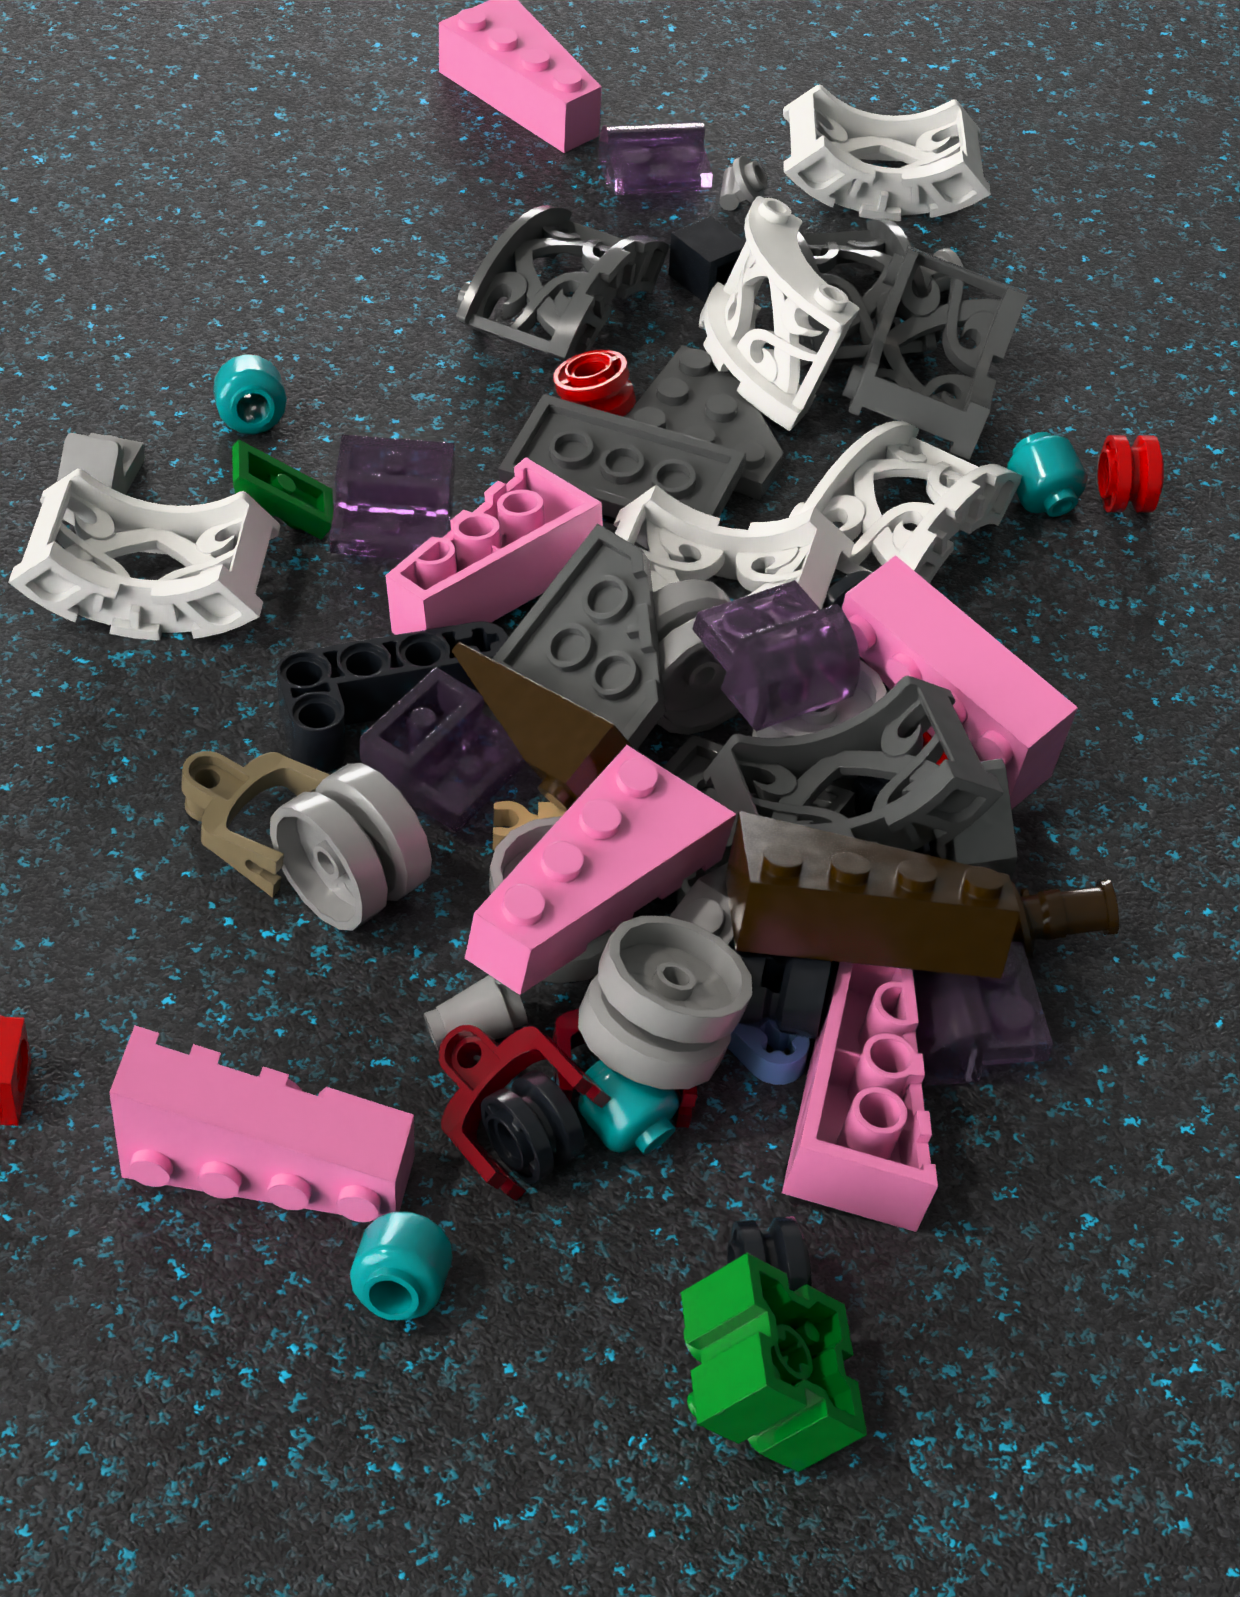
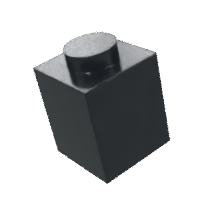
[668,216,746,303]

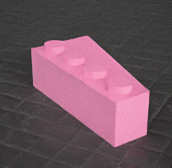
[439,0,601,153]
[386,457,603,635]
[837,555,1078,810]
[465,745,736,995]
[782,961,938,1232]
[109,1025,415,1222]

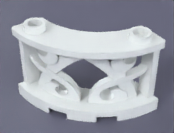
[783,85,991,221]
[699,196,860,431]
[789,421,1022,584]
[8,469,280,640]
[613,485,854,654]

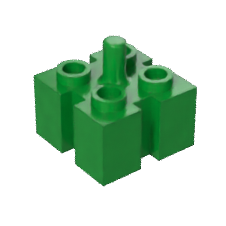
[681,1253,867,1472]

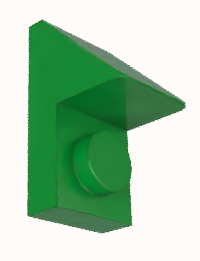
[232,439,334,539]

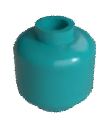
[213,354,287,435]
[1007,432,1088,517]
[578,1060,680,1155]
[350,1212,453,1320]

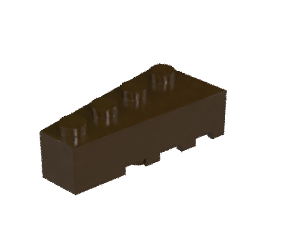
[725,811,1020,979]

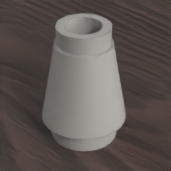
[424,975,528,1051]

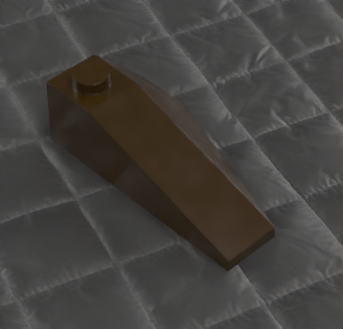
[452,642,635,812]

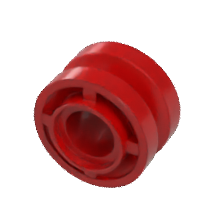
[553,350,636,417]
[1097,435,1164,513]

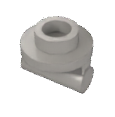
[719,156,768,211]

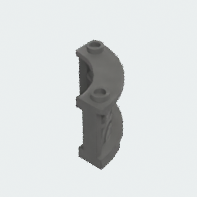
[456,205,670,362]
[765,219,941,367]
[842,245,1028,460]
[703,676,1004,851]

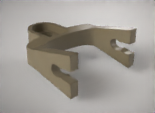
[181,751,330,898]

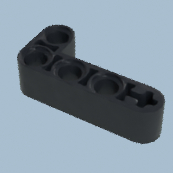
[277,622,508,773]

